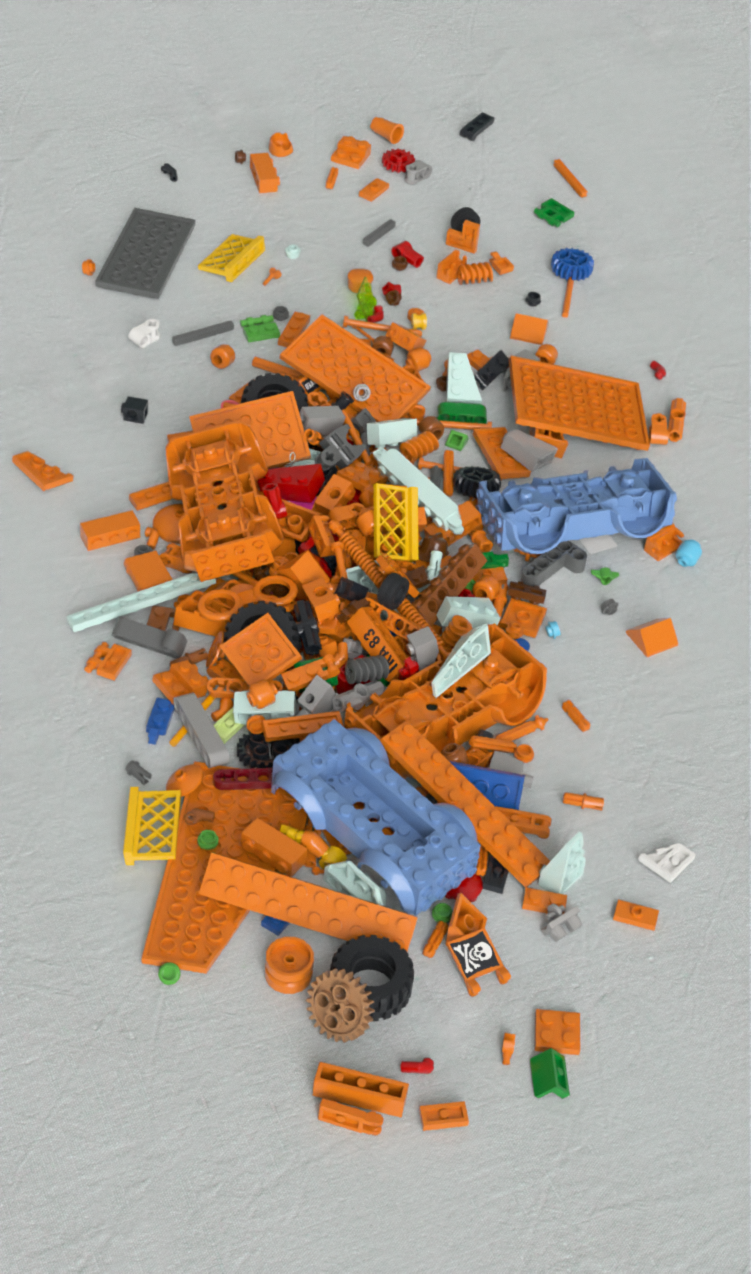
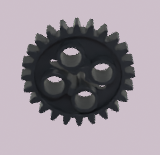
[237,731,300,768]

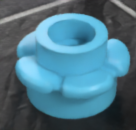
[545,621,561,639]

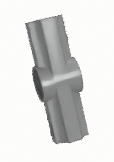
[332,681,384,713]

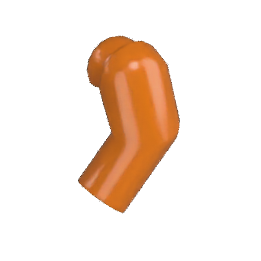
[211,697,233,722]

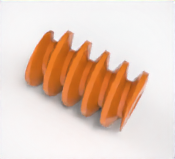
[457,262,493,285]
[399,431,439,461]
[440,615,473,652]

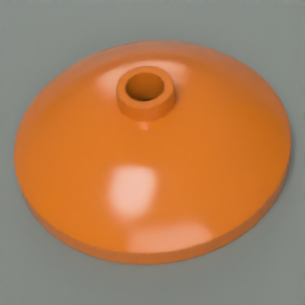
[153,504,185,544]

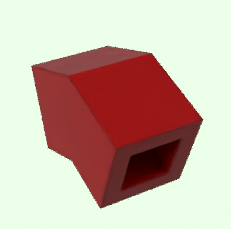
[382,281,402,299]

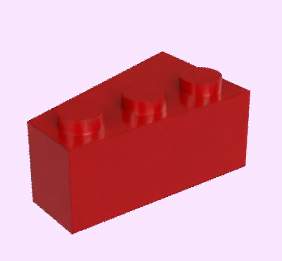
[258,463,325,503]

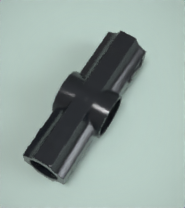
[294,600,322,655]

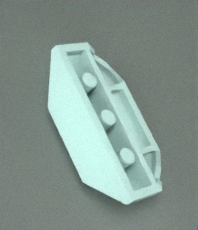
[323,860,386,906]

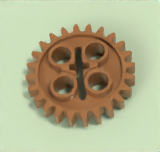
[306,968,375,1043]

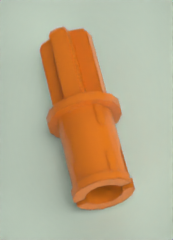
[563,792,604,811]

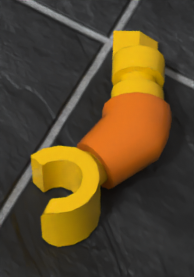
[280,825,347,869]

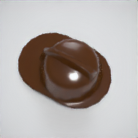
[418,532,449,562]

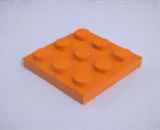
[219,613,302,686]

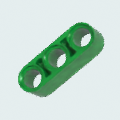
[437,402,487,424]

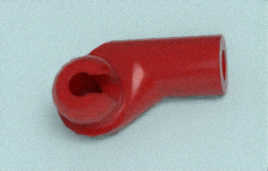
[367,305,384,323]
[650,360,666,380]
[400,1058,434,1074]

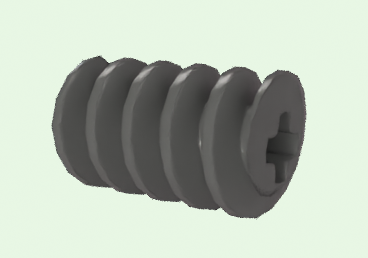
[345,655,389,684]

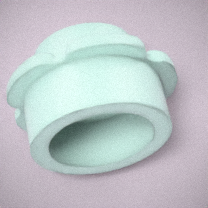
[285,244,301,259]

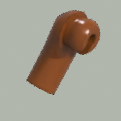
[184,808,215,825]

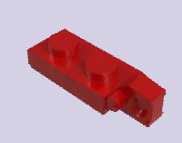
[398,657,419,681]

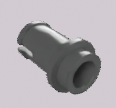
[125,760,152,785]

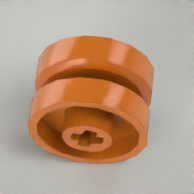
[265,937,314,994]

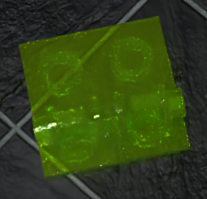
[354,277,377,322]

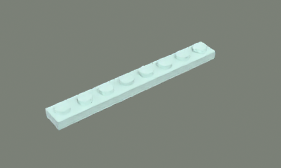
[66,572,216,632]

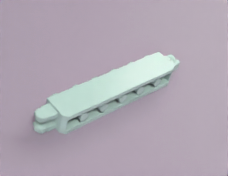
[373,447,464,535]

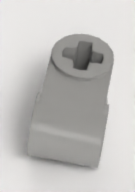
[405,160,432,185]

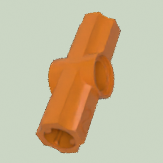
[668,398,686,442]

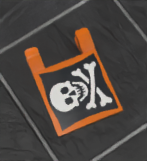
[446,928,511,997]

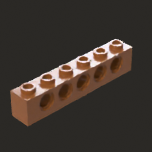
[411,543,487,627]

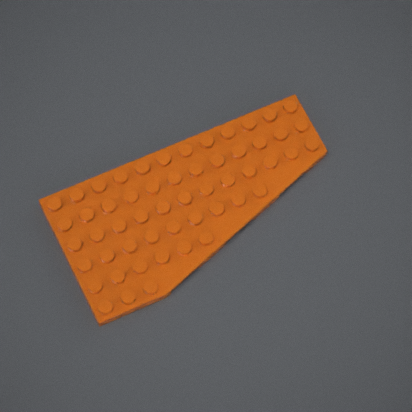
[142,761,308,974]

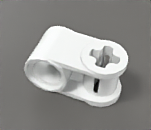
[128,319,160,348]

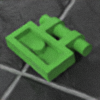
[240,315,280,343]

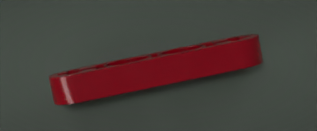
[213,768,280,790]

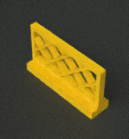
[198,234,265,282]
[373,483,419,562]
[123,787,181,865]

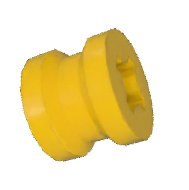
[411,313,427,330]

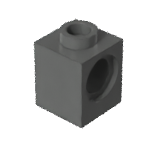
[351,408,376,434]

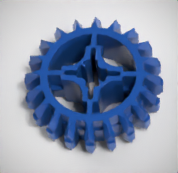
[551,247,594,281]

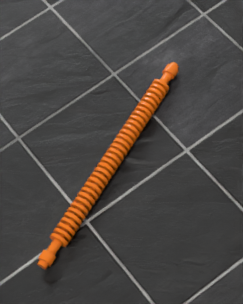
[328,520,451,662]

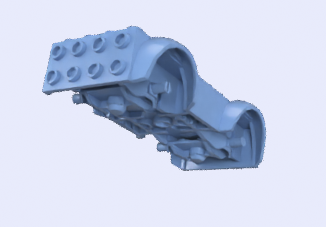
[475,458,677,554]
[271,719,481,916]

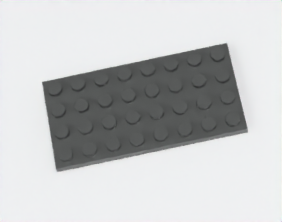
[95,208,196,299]

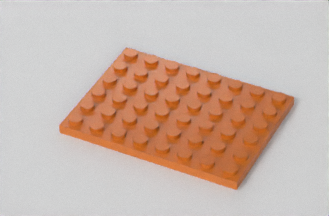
[509,355,650,451]

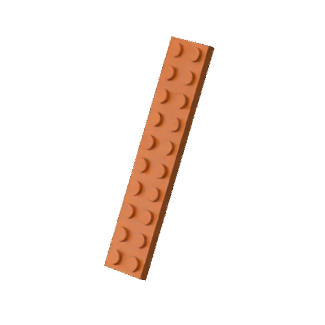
[380,720,550,888]
[199,852,418,952]

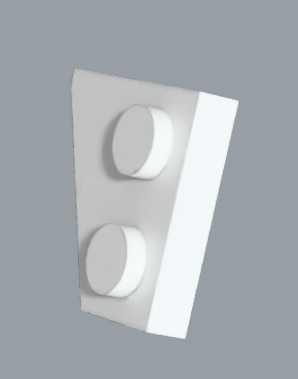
[638,843,696,883]

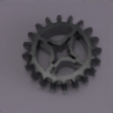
[453,466,501,498]

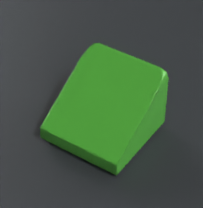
[445,430,469,451]

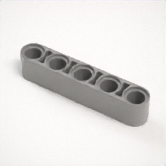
[173,692,230,768]

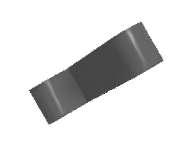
[521,541,587,587]
[111,617,188,659]

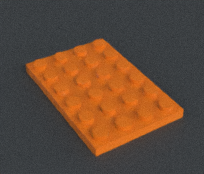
[189,391,311,482]

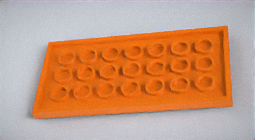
[279,314,431,422]

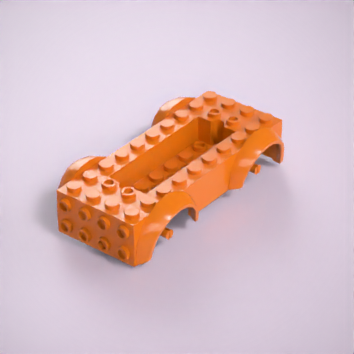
[165,420,284,582]
[344,623,547,780]

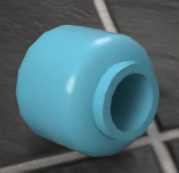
[675,539,702,567]

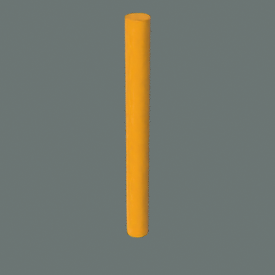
[169,695,216,747]

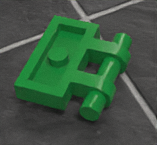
[534,198,575,227]

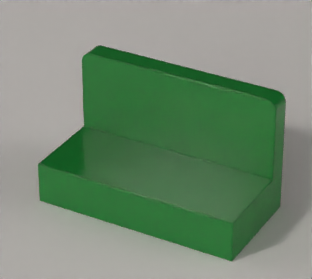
[530,1048,570,1099]

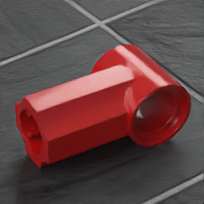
[391,241,424,268]
[262,483,288,519]

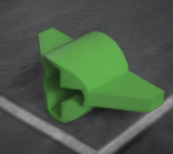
[591,567,619,585]

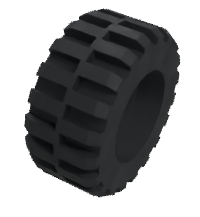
[241,373,308,413]
[224,601,301,670]
[330,935,414,1022]

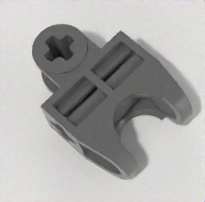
[315,424,366,471]

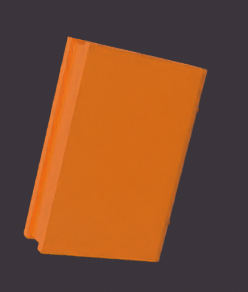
[124,551,173,592]

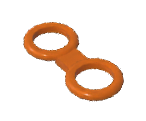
[197,575,298,622]

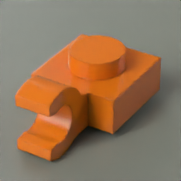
[489,251,514,275]

